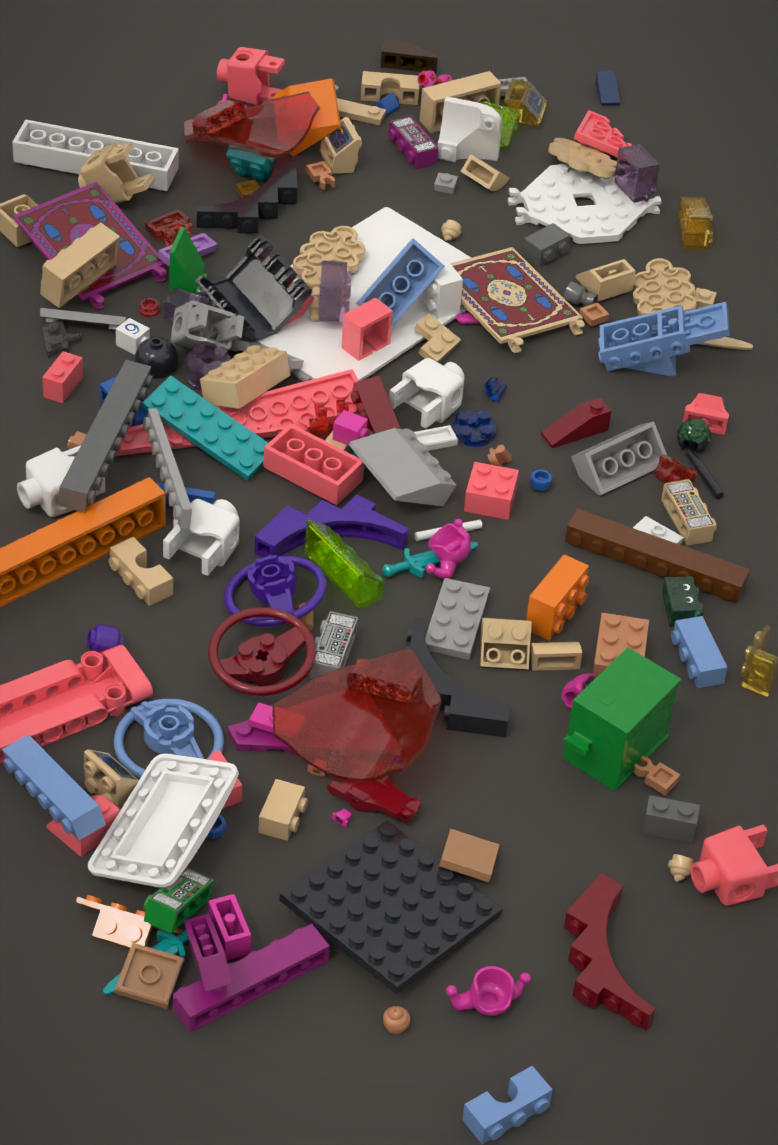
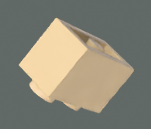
[258,779,308,841]

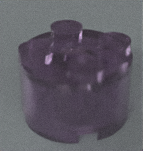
[187,344,230,393]

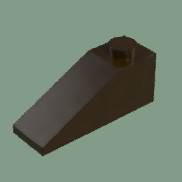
[381,39,438,74]

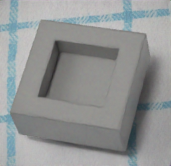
[434,173,458,194]

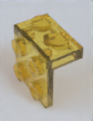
[740,625,778,697]

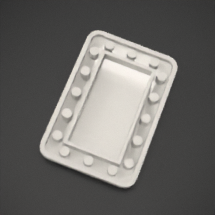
[88,754,239,887]

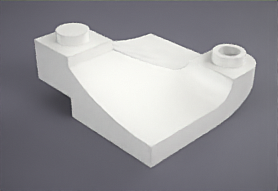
[438,96,502,162]

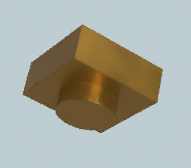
[236,180,260,199]

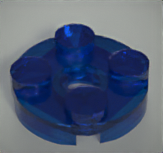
[452,410,497,447]

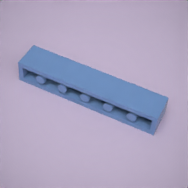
[2,734,106,840]

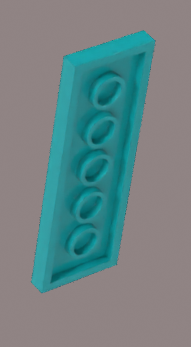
[142,375,268,481]

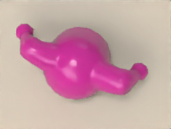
[426,519,471,580]
[446,966,531,1016]

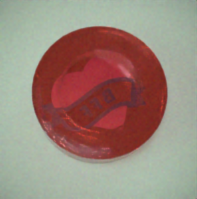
[139,298,160,317]

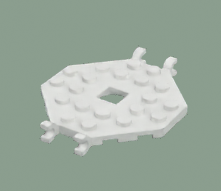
[507,164,662,244]

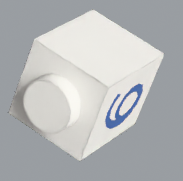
[116,318,150,355]

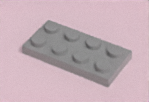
[425,578,490,660]

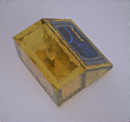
[502,79,547,126]

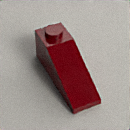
[541,398,612,448]

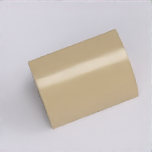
[461,154,510,191]
[529,642,582,671]

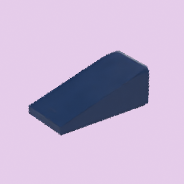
[595,71,620,105]

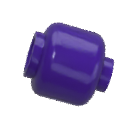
[87,624,124,654]

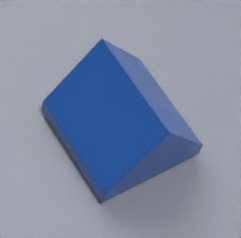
[373,92,400,116]

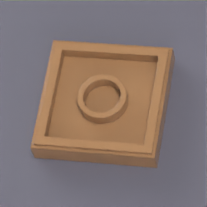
[439,829,500,882]
[115,942,184,1009]

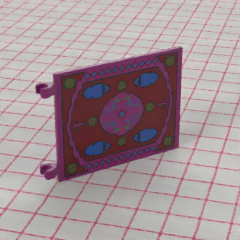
[13,182,167,310]

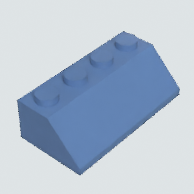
[355,238,445,327]

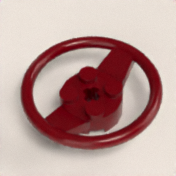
[208,607,316,696]

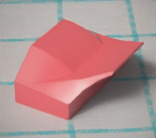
[683,393,729,435]

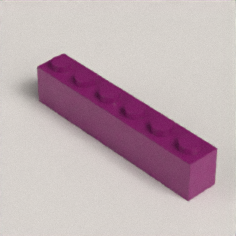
[173,924,329,1033]

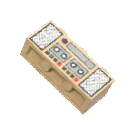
[661,479,716,546]

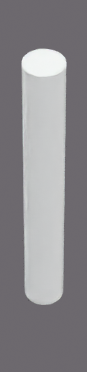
[414,520,482,541]

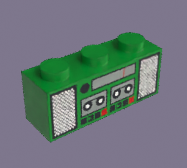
[143,867,214,934]

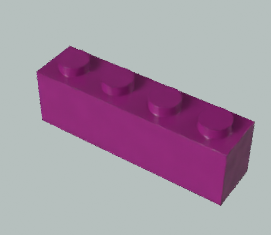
[184,913,232,991]

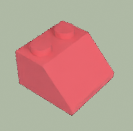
[46,795,120,857]

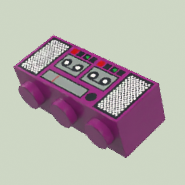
[388,116,438,169]

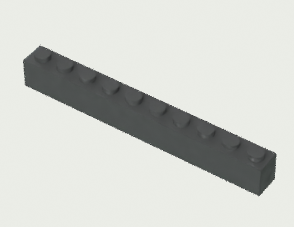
[58,360,153,512]

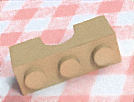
[361,71,419,105]
[109,537,173,606]

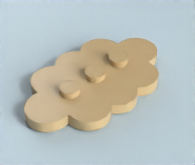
[548,138,620,178]
[293,226,366,290]
[633,258,697,319]

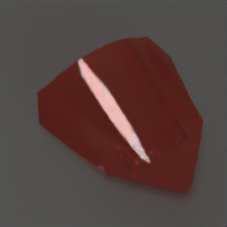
[184,92,320,158]
[273,650,442,782]

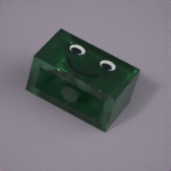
[662,576,703,627]

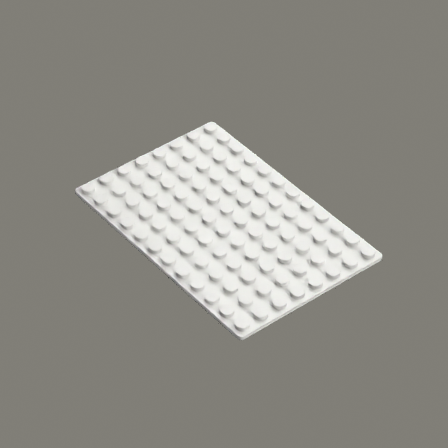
[254,207,471,381]

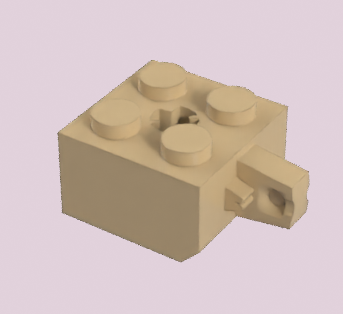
[0,194,38,247]

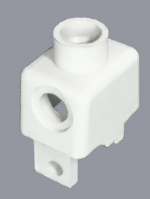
[389,358,465,429]
[17,446,105,517]
[163,499,240,576]

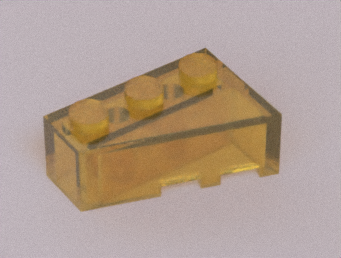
[678,196,713,250]

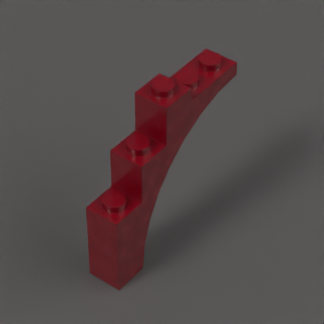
[564,873,656,1031]

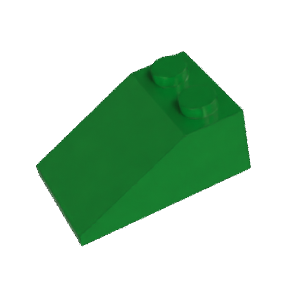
[169,227,208,305]

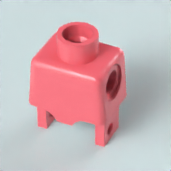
[217,47,285,106]
[690,825,778,906]

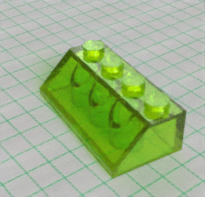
[305,519,384,609]

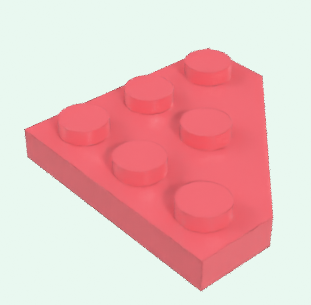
[573,110,634,161]

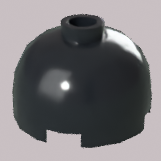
[135,337,178,379]

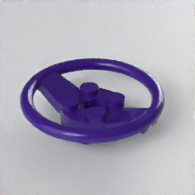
[224,554,327,627]

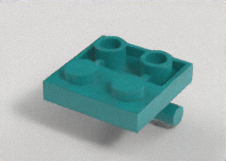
[226,147,276,181]

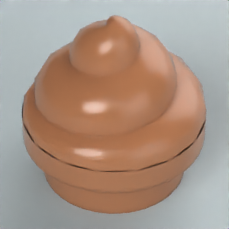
[383,1006,410,1034]

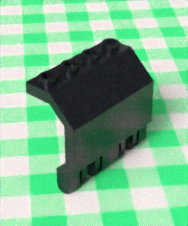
[195,235,312,342]

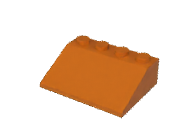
[274,78,341,157]

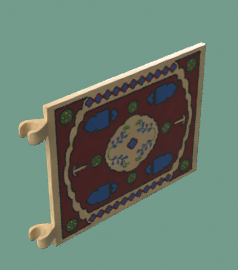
[450,247,585,353]

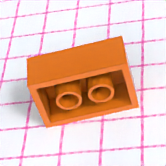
[526,555,590,641]

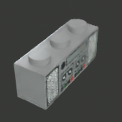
[310,611,358,685]

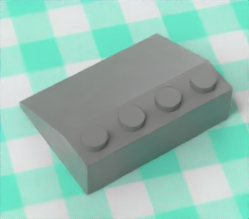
[349,428,456,506]

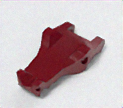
[327,759,420,824]

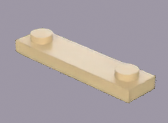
[337,98,386,126]

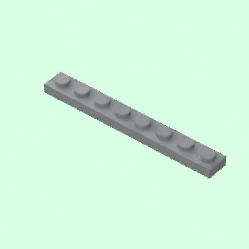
[143,408,192,529]

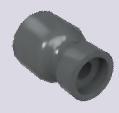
[563,281,598,307]

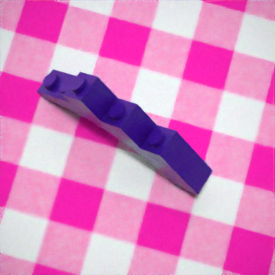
[254,495,409,558]

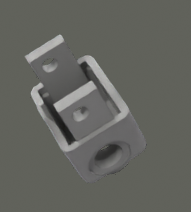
[171,300,244,354]

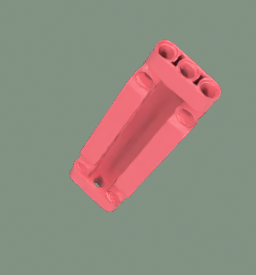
[0,644,153,763]

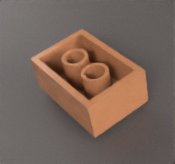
[593,613,649,676]

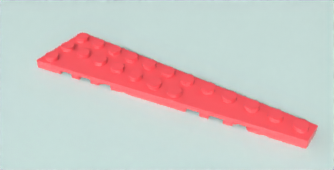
[115,369,359,456]

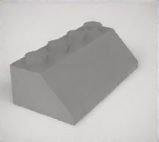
[571,421,670,495]

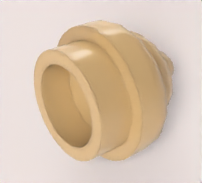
[441,220,461,241]
[668,854,693,882]

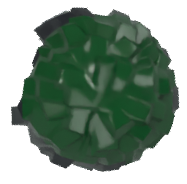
[677,418,711,453]

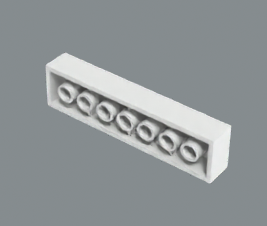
[12,120,179,191]

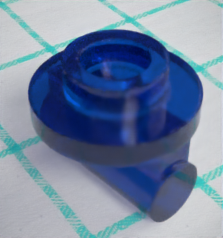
[483,377,507,402]

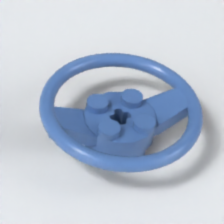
[113,699,224,778]

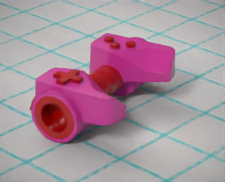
[417,70,453,88]

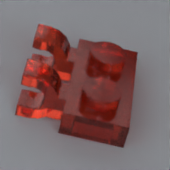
[145,209,194,247]
[309,400,349,441]

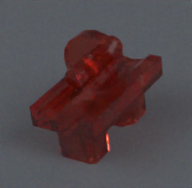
[653,454,697,484]

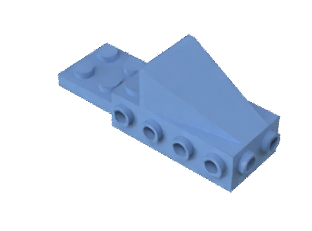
[598,302,730,377]

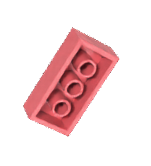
[263,423,364,505]

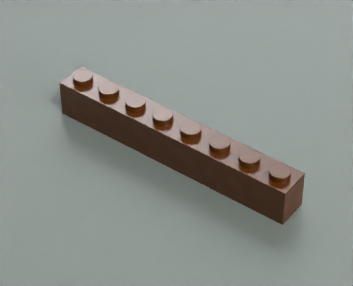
[565,509,750,604]

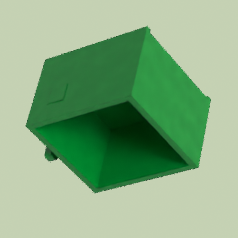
[563,647,682,792]

